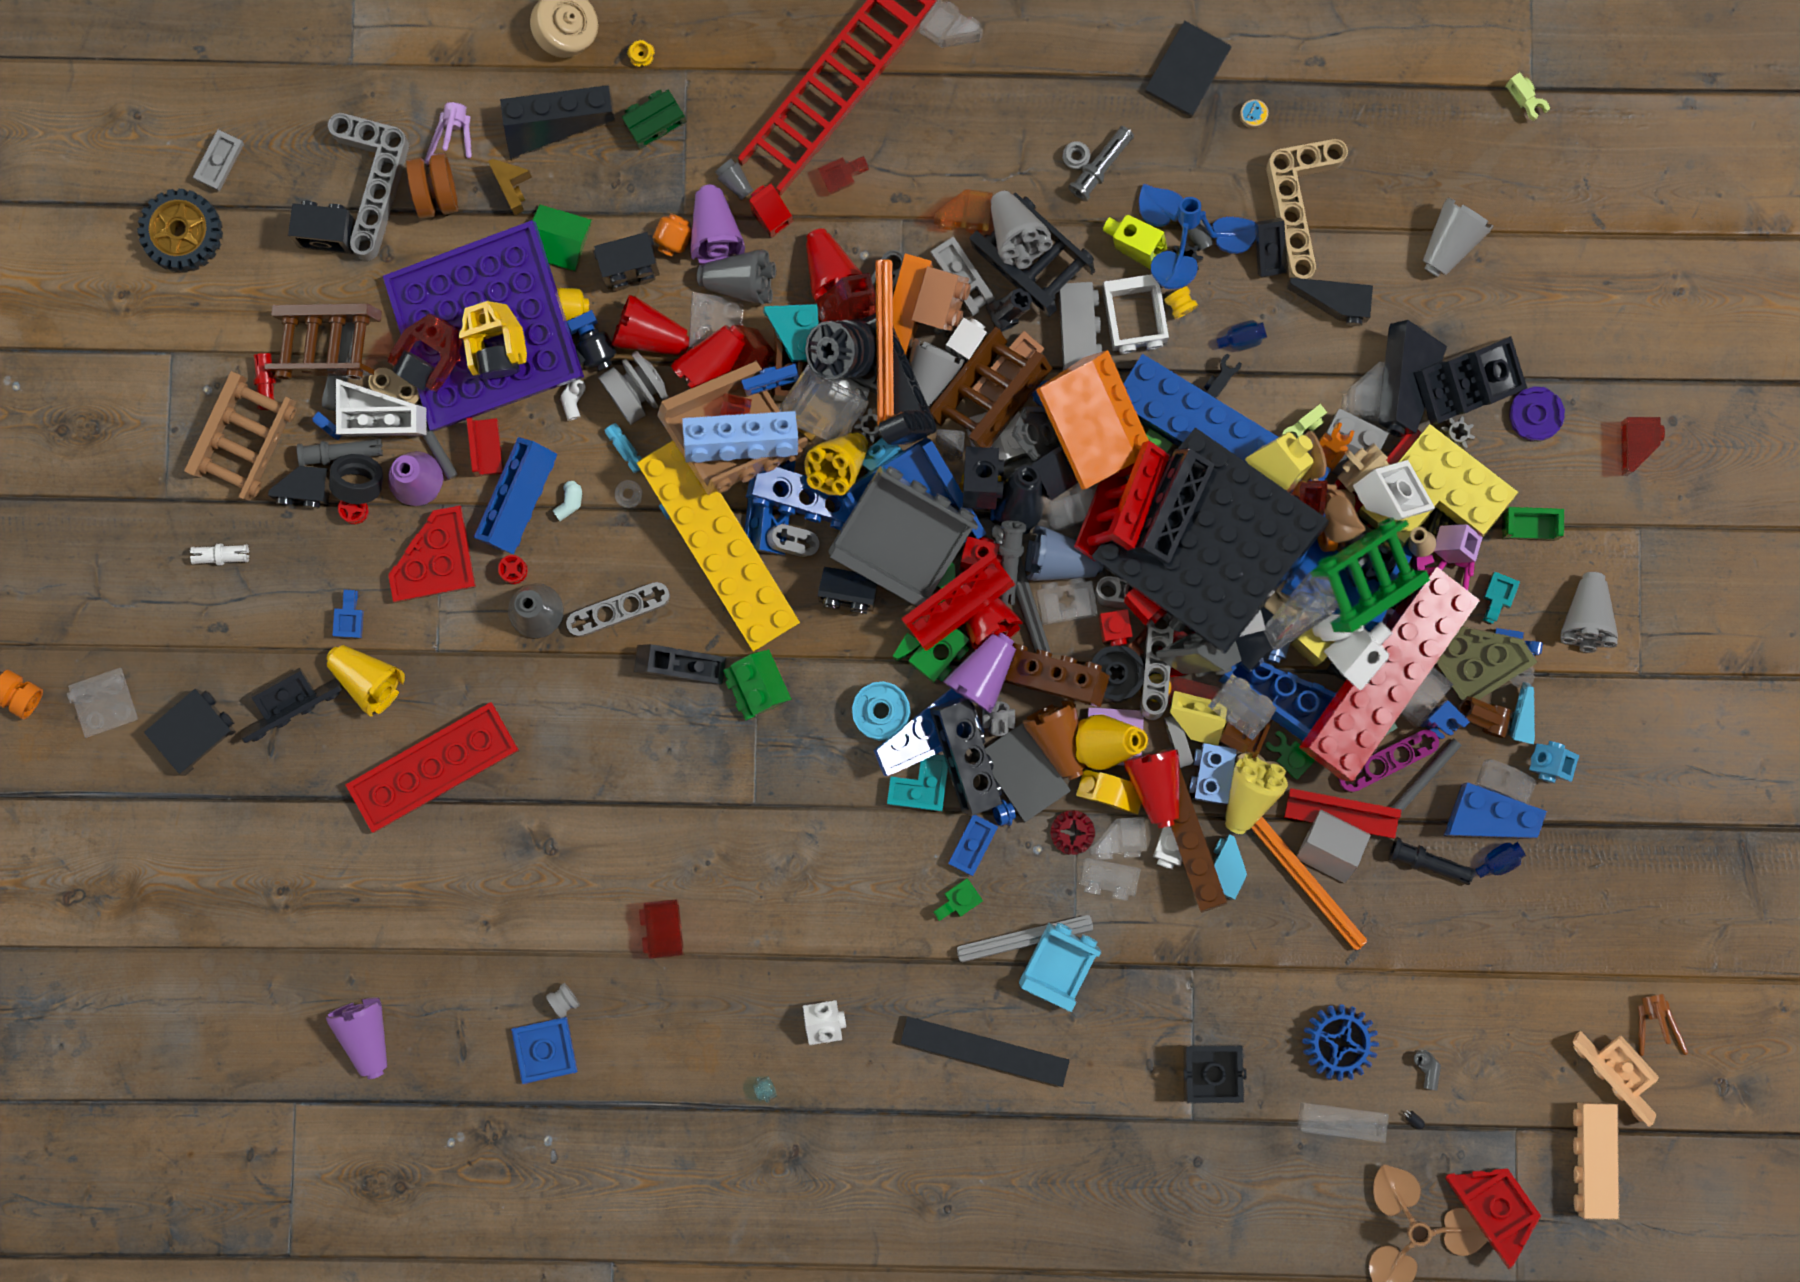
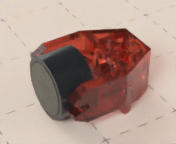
[387,313,462,392]

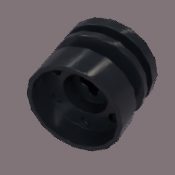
[805,319,877,380]

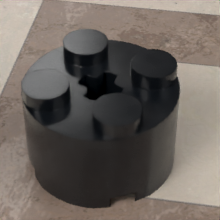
[1091,645,1144,704]

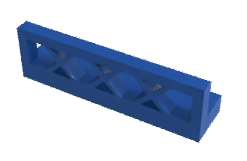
[745,460,796,555]

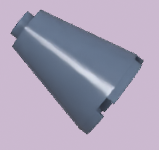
[1025,526,1103,581]

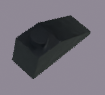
[1287,278,1373,326]
[634,644,726,685]

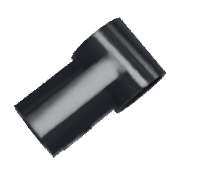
[986,288,1033,332]

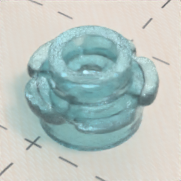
[753,1076,777,1103]

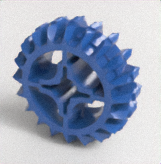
[1302,1004,1379,1081]

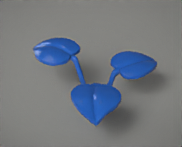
[1139,184,1256,289]

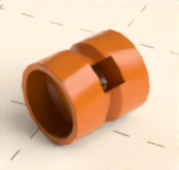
[0,669,43,720]

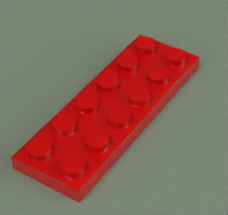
[345,702,520,833]

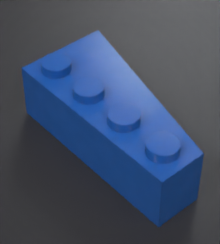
[1219,662,1337,741]

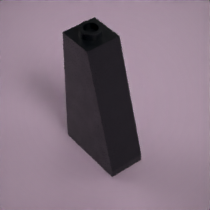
[1379,320,1447,437]

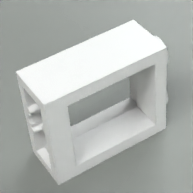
[1102,274,1169,354]

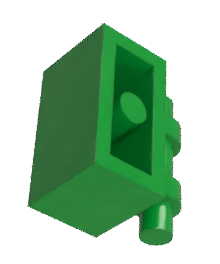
[723,649,792,721]

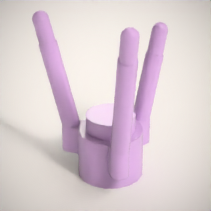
[425,102,472,166]

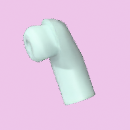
[552,481,582,521]

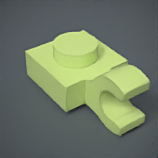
[1506,73,1550,121]
[1281,404,1327,439]

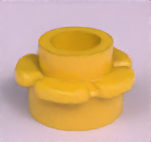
[628,40,654,67]

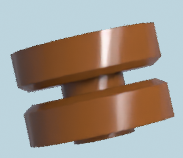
[406,152,459,219]

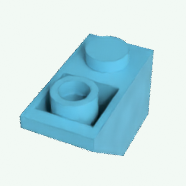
[1213,834,1247,900]

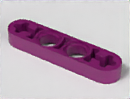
[1338,730,1439,792]

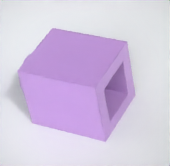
[1434,524,1483,563]

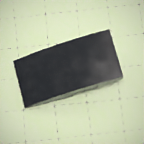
[1414,336,1527,425]

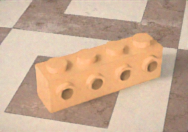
[1573,1103,1619,1219]

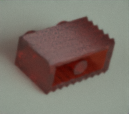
[639,899,684,959]

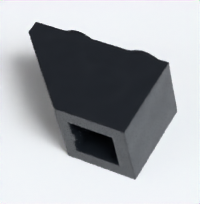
[268,466,330,509]

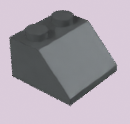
[1156,633,1242,677]

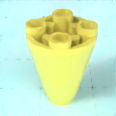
[1225,753,1288,834]

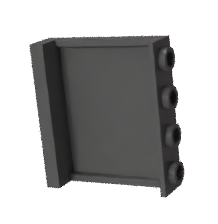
[828,466,978,606]

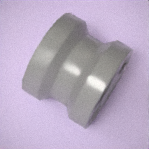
[546,983,580,1018]

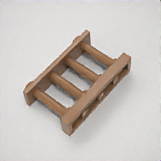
[184,371,297,501]

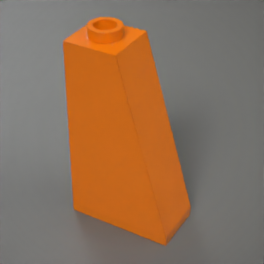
[893,253,933,359]

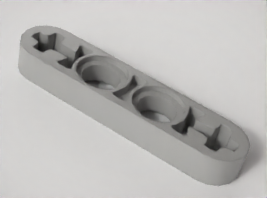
[566,582,670,637]

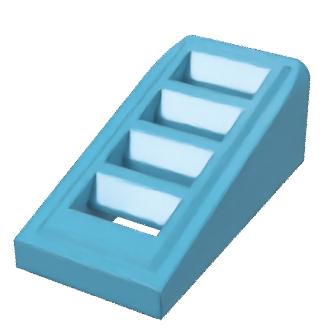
[1509,682,1535,744]

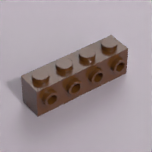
[1004,643,1110,708]

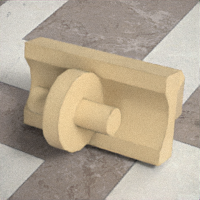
[1337,443,1389,493]

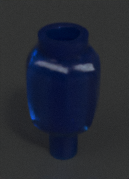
[1216,320,1267,351]
[1475,842,1526,879]

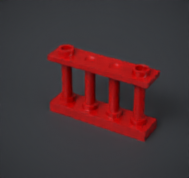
[1074,440,1170,561]

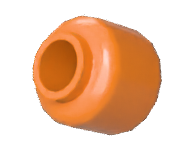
[653,213,692,256]

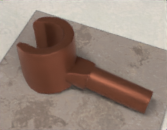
[1127,626,1147,656]

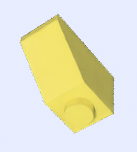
[1170,691,1228,746]

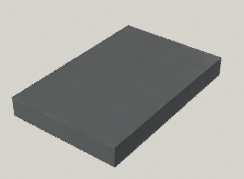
[985,723,1071,822]

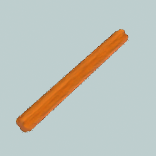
[876,259,894,426]
[1251,817,1367,950]

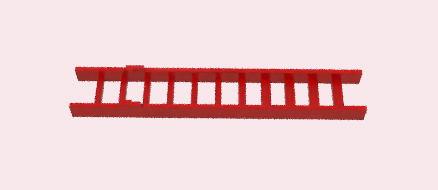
[738,0,941,196]

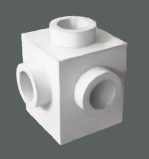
[803,1001,846,1045]

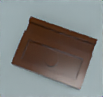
[1219,701,1273,759]

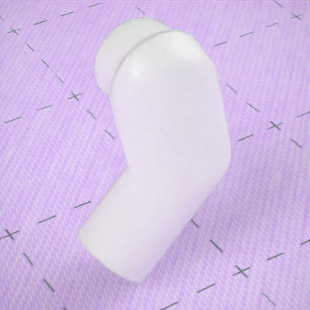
[560,379,586,421]

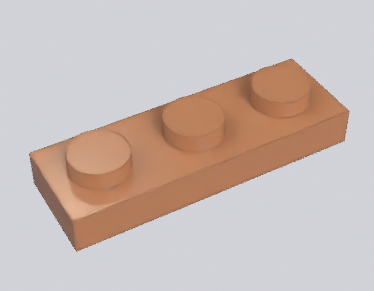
[973,331,1045,401]

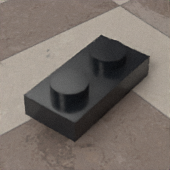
[1255,218,1287,277]

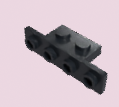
[241,668,343,743]

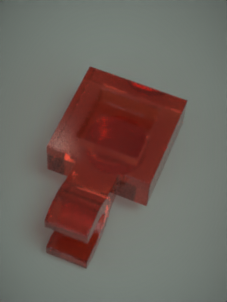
[818,156,869,195]

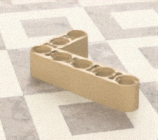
[1267,139,1348,279]

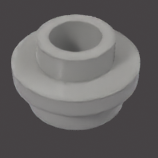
[1063,142,1090,169]

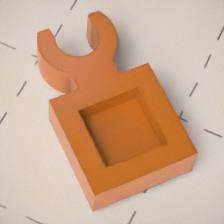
[1319,422,1355,471]

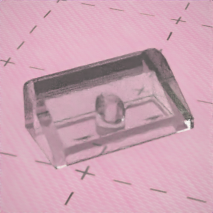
[936,429,965,461]

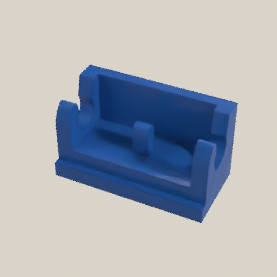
[1419,700,1470,739]

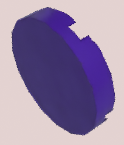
[1509,386,1565,442]

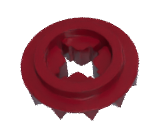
[1051,810,1095,855]

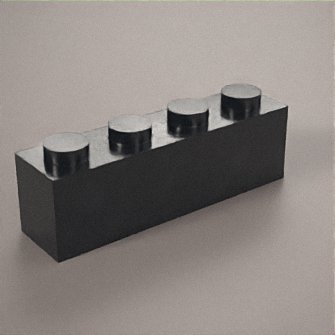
[500,85,615,160]

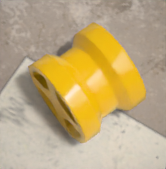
[1164,286,1198,319]

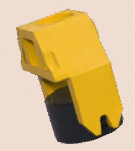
[459,301,527,379]

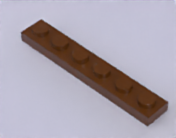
[1152,747,1228,913]

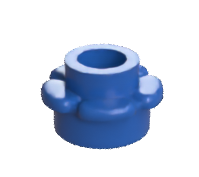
[992,799,1016,826]

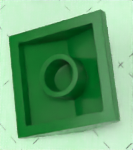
[533,204,592,272]

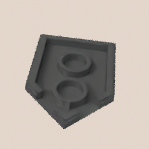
[1011,406,1061,462]

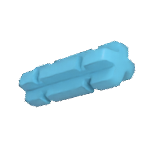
[605,423,642,473]

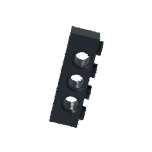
[929,698,1002,816]

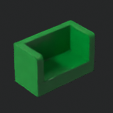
[1502,507,1564,541]

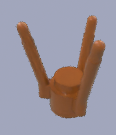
[1637,994,1688,1056]

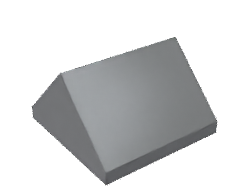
[1296,809,1371,883]

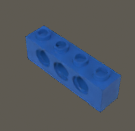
[745,467,851,530]

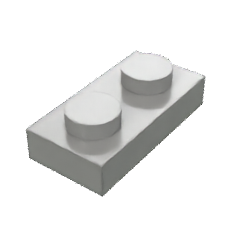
[193,130,244,192]

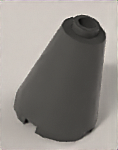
[508,583,564,639]

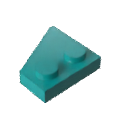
[763,304,818,362]

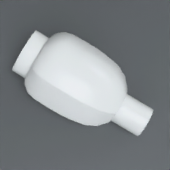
[1313,614,1363,641]

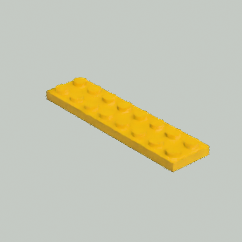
[636,440,800,652]

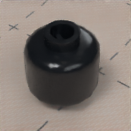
[575,329,616,371]

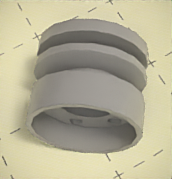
[598,351,669,425]

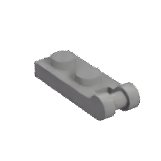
[931,236,995,316]

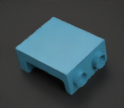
[1019,923,1101,1012]

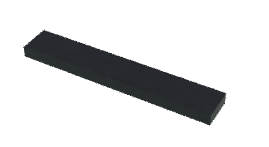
[900,1016,1070,1087]

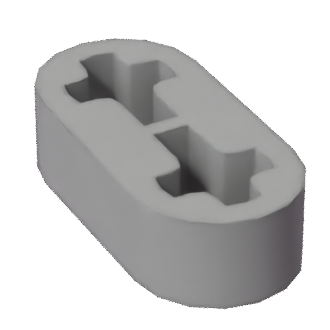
[767,524,819,557]
[1164,715,1193,768]

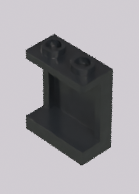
[144,689,236,776]

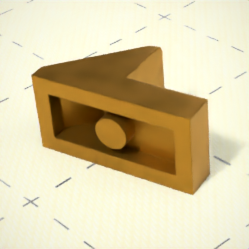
[488,159,532,215]

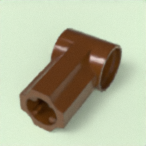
[1458,696,1514,739]

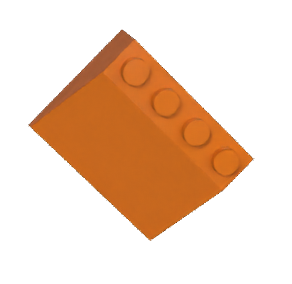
[1036,350,1149,490]

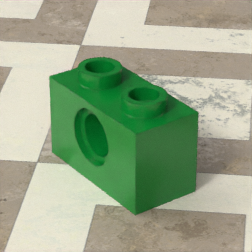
[908,629,970,684]

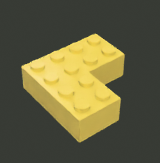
[1358,424,1518,548]

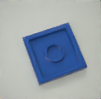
[511,1017,578,1084]

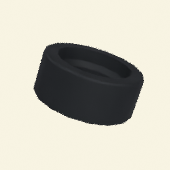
[329,454,383,504]

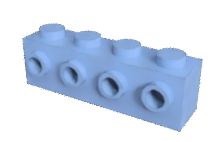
[682,411,798,463]

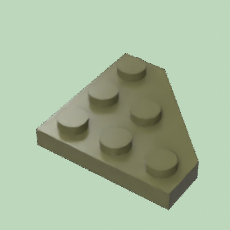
[1436,626,1538,702]

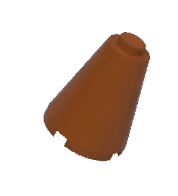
[1022,699,1087,780]

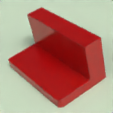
[467,417,503,477]

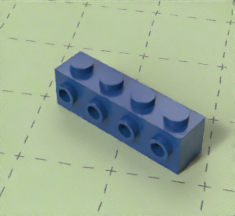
[474,437,558,555]

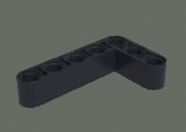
[860,312,937,445]

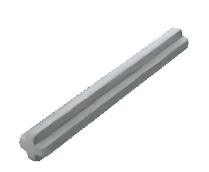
[957,915,1093,962]

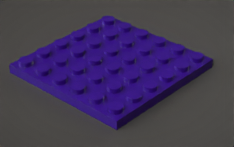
[383,220,584,432]

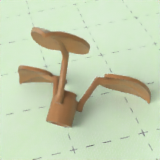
[1301,431,1365,542]
[1369,1165,1488,1282]

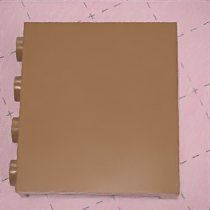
[657,361,808,495]

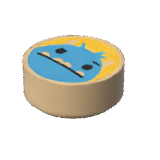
[1240,99,1268,129]

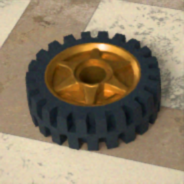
[137,189,223,273]

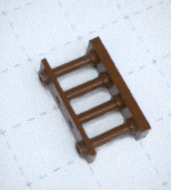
[264,303,382,380]
[930,327,1052,448]

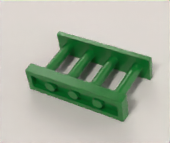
[1310,518,1430,633]

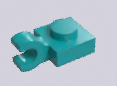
[1483,571,1520,624]

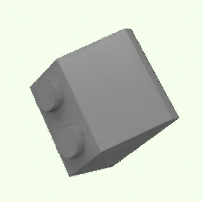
[1325,408,1389,476]

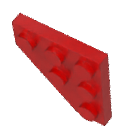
[388,506,476,603]

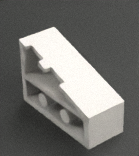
[336,379,426,436]

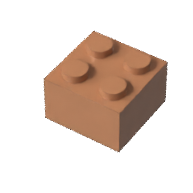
[912,266,971,331]

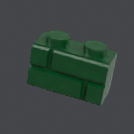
[622,89,686,149]

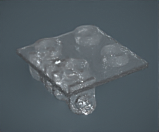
[689,292,743,348]
[67,668,138,738]

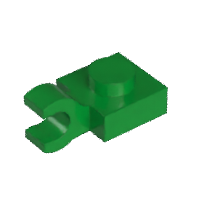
[933,878,983,921]

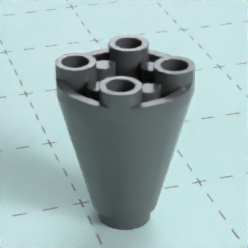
[697,249,776,305]

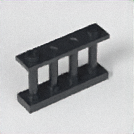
[969,192,1095,317]

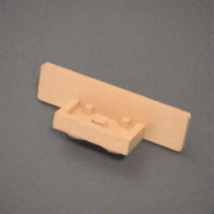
[1573,1031,1659,1127]

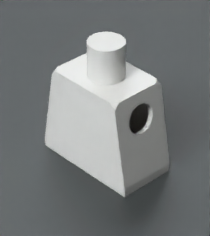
[1324,621,1392,691]

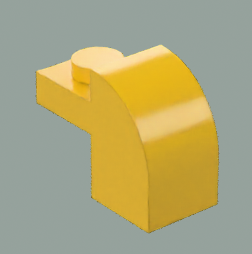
[1076,769,1141,814]

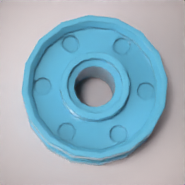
[852,681,911,741]

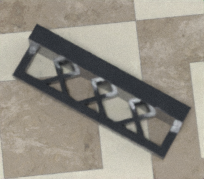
[1132,448,1215,564]

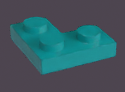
[887,754,948,812]

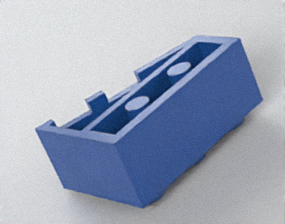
[1444,782,1547,839]

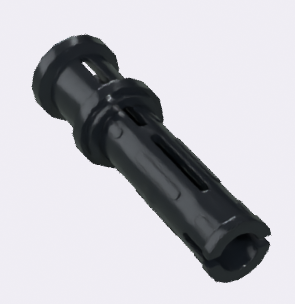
[1388,837,1475,886]

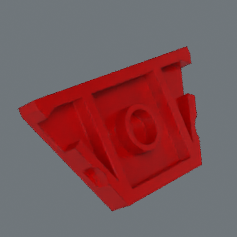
[1445,1169,1541,1270]

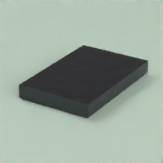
[1145,20,1232,118]

